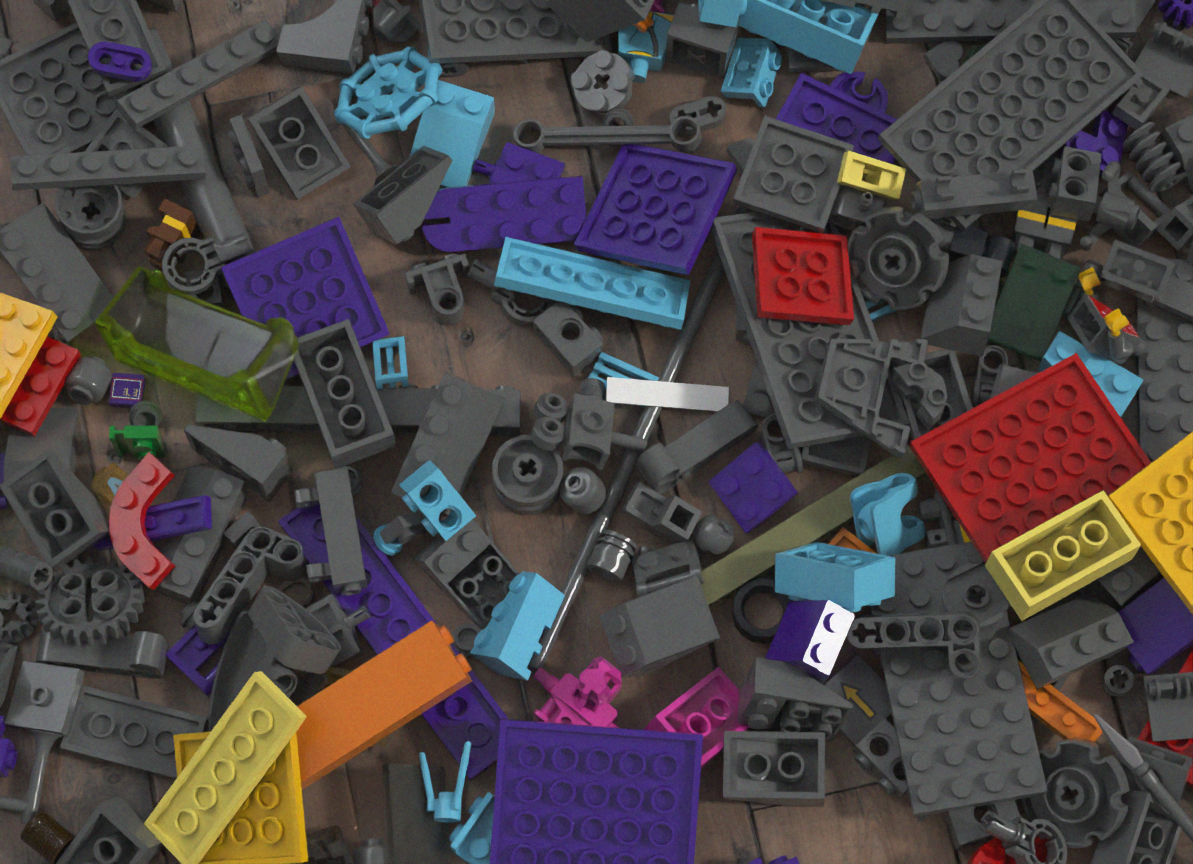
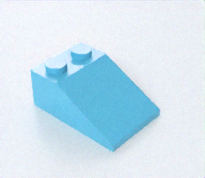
[410,80,495,188]

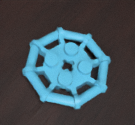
[334,46,442,139]

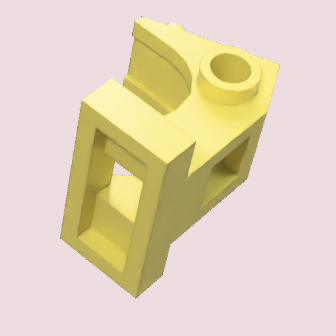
[837,151,906,201]

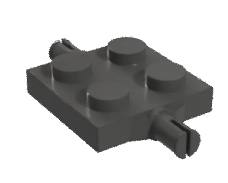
[306,594,371,674]

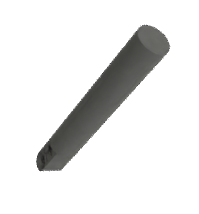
[139,27,256,294]

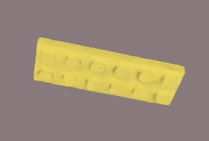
[144,671,307,864]

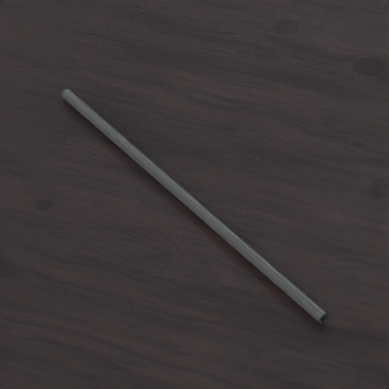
[527,205,753,672]

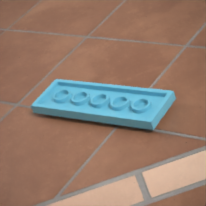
[494,237,691,330]

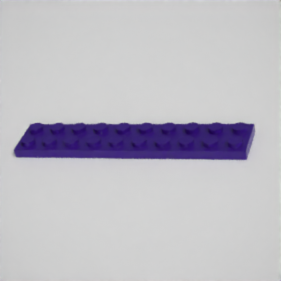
[278,504,508,781]

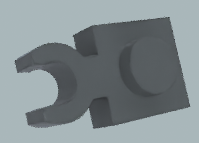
[379,511,428,544]

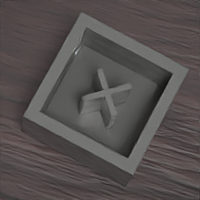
[665,2,738,79]

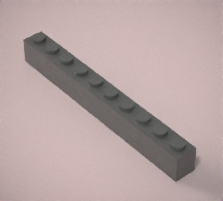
[196,381,521,436]

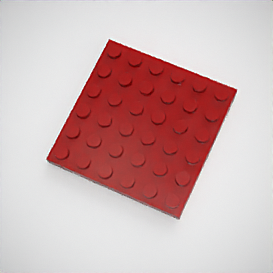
[909,353,1151,564]

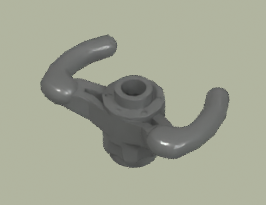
[1080,161,1141,251]

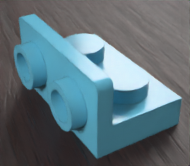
[721,38,782,107]
[449,792,494,864]

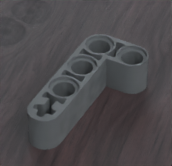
[637,400,758,495]
[193,526,307,645]
[847,611,982,679]
[36,629,168,679]

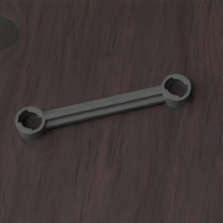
[513,116,702,153]

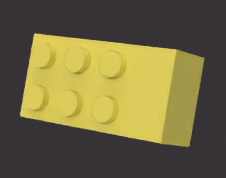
[985,490,1141,621]

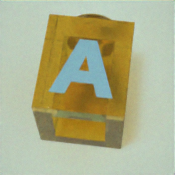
[91,462,129,507]

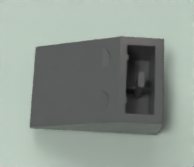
[413,519,519,630]
[738,657,853,740]

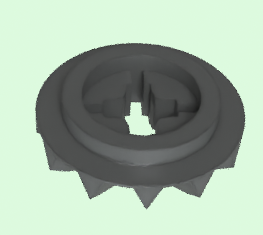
[0,590,38,643]

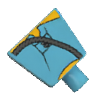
[618,11,674,83]

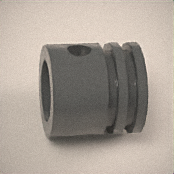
[586,530,637,583]

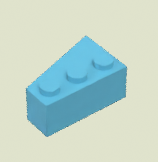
[470,571,565,681]

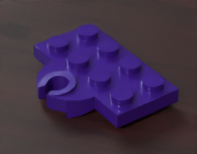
[776,71,897,165]

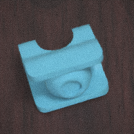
[850,473,926,556]

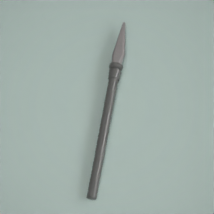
[1094,714,1193,842]

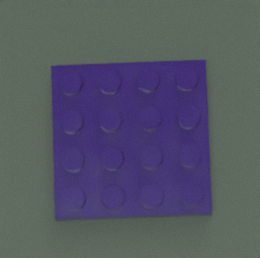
[574,144,737,275]
[221,216,390,383]

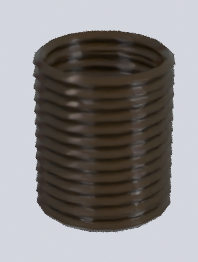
[20,811,76,864]

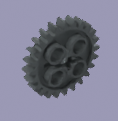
[35,556,145,647]

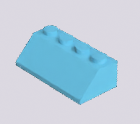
[738,0,878,74]

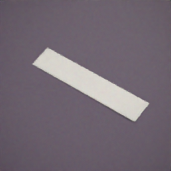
[606,377,729,411]

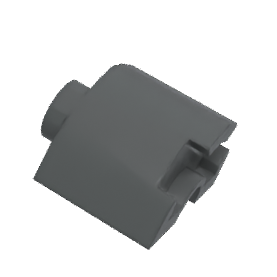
[892,361,947,432]

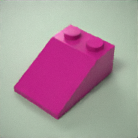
[643,667,750,770]

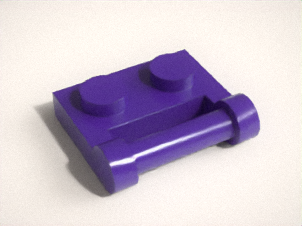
[166,625,231,697]

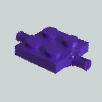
[473,142,565,184]

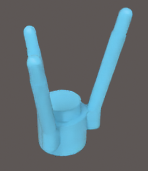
[419,741,471,823]

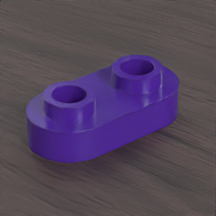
[88,41,152,82]

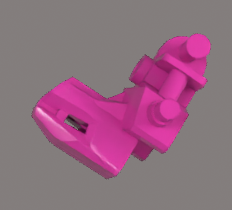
[533,656,622,728]

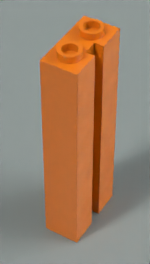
[296,621,472,790]

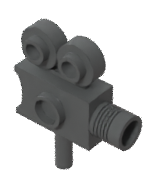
[531,378,647,470]

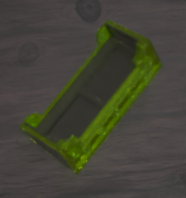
[94,266,299,421]

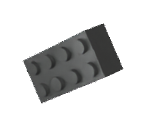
[288,319,396,469]

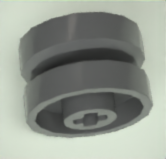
[492,435,563,515]

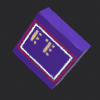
[109,373,146,408]

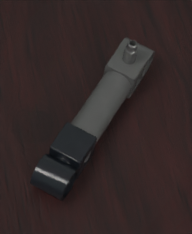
[828,186,1015,278]

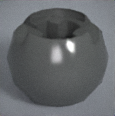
[693,514,734,555]

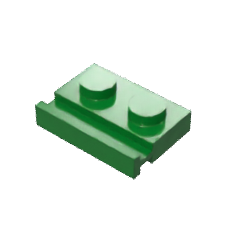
[109,425,166,461]

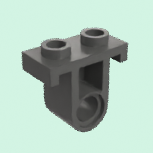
[405,254,470,326]

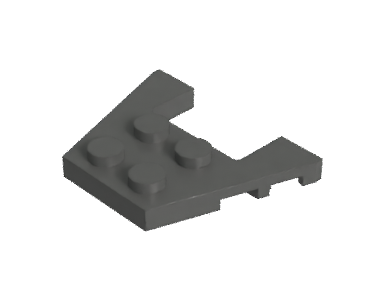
[815,339,928,458]

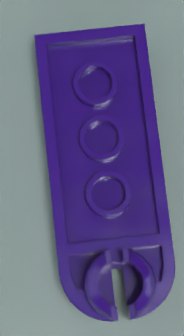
[421,175,586,252]

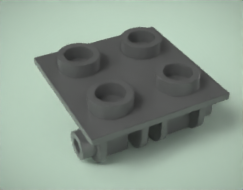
[1135,21,1193,99]
[1143,672,1193,742]

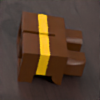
[144,198,201,271]

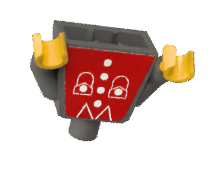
[1067,267,1145,364]

